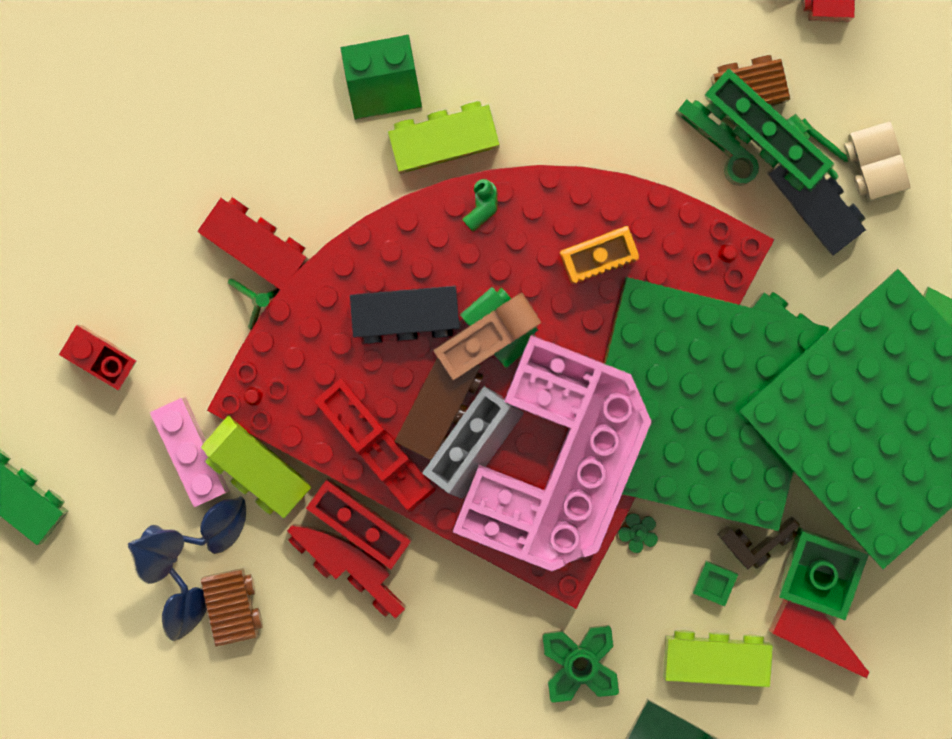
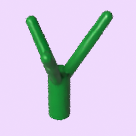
[228,279,280,330]

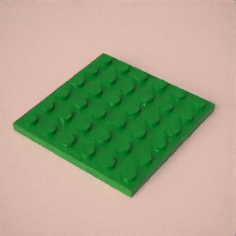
[739,269,952,569]
[604,277,829,531]

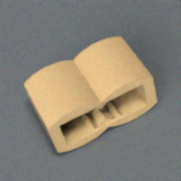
[844,121,911,202]

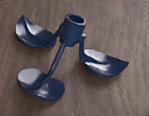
[128,496,246,641]

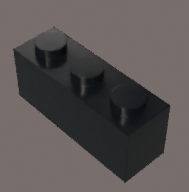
[767,164,866,256]
[350,286,460,344]

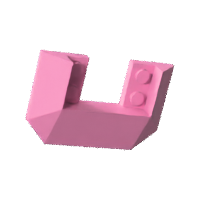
[453,335,651,571]

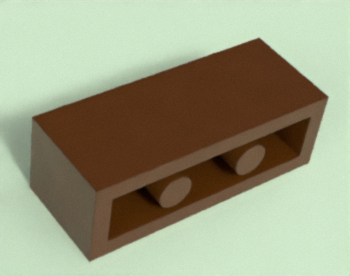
[394,357,484,460]

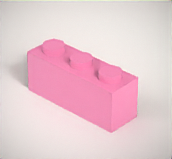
[150,397,230,507]

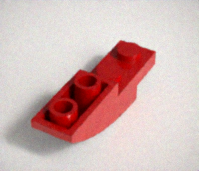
[287,524,406,619]

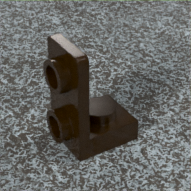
[717,517,800,570]

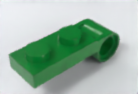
[675,99,759,186]

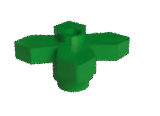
[542,625,619,703]

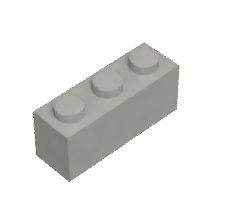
[423,386,524,499]

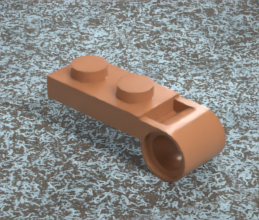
[433,293,542,380]

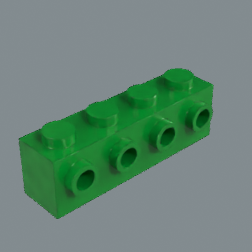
[705,68,834,193]

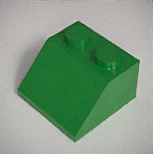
[340,34,422,120]
[779,527,869,620]

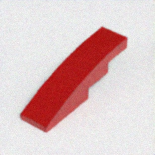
[314,378,436,512]

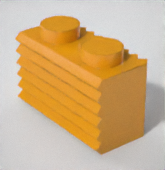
[559,226,639,285]

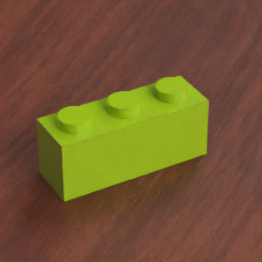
[388,101,500,174]
[201,415,312,518]
[663,630,773,687]

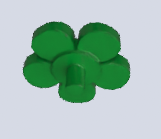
[618,513,658,553]

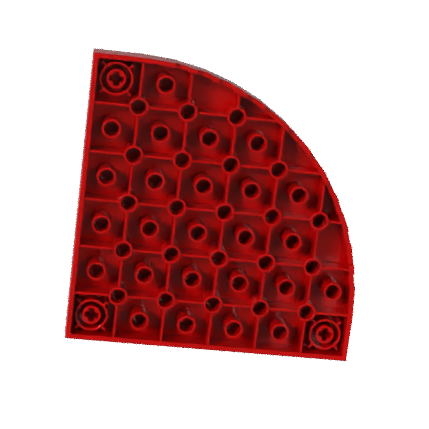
[207,165,775,609]

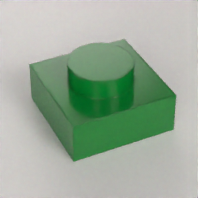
[692,560,738,607]

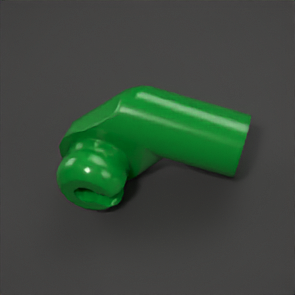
[462,179,498,232]

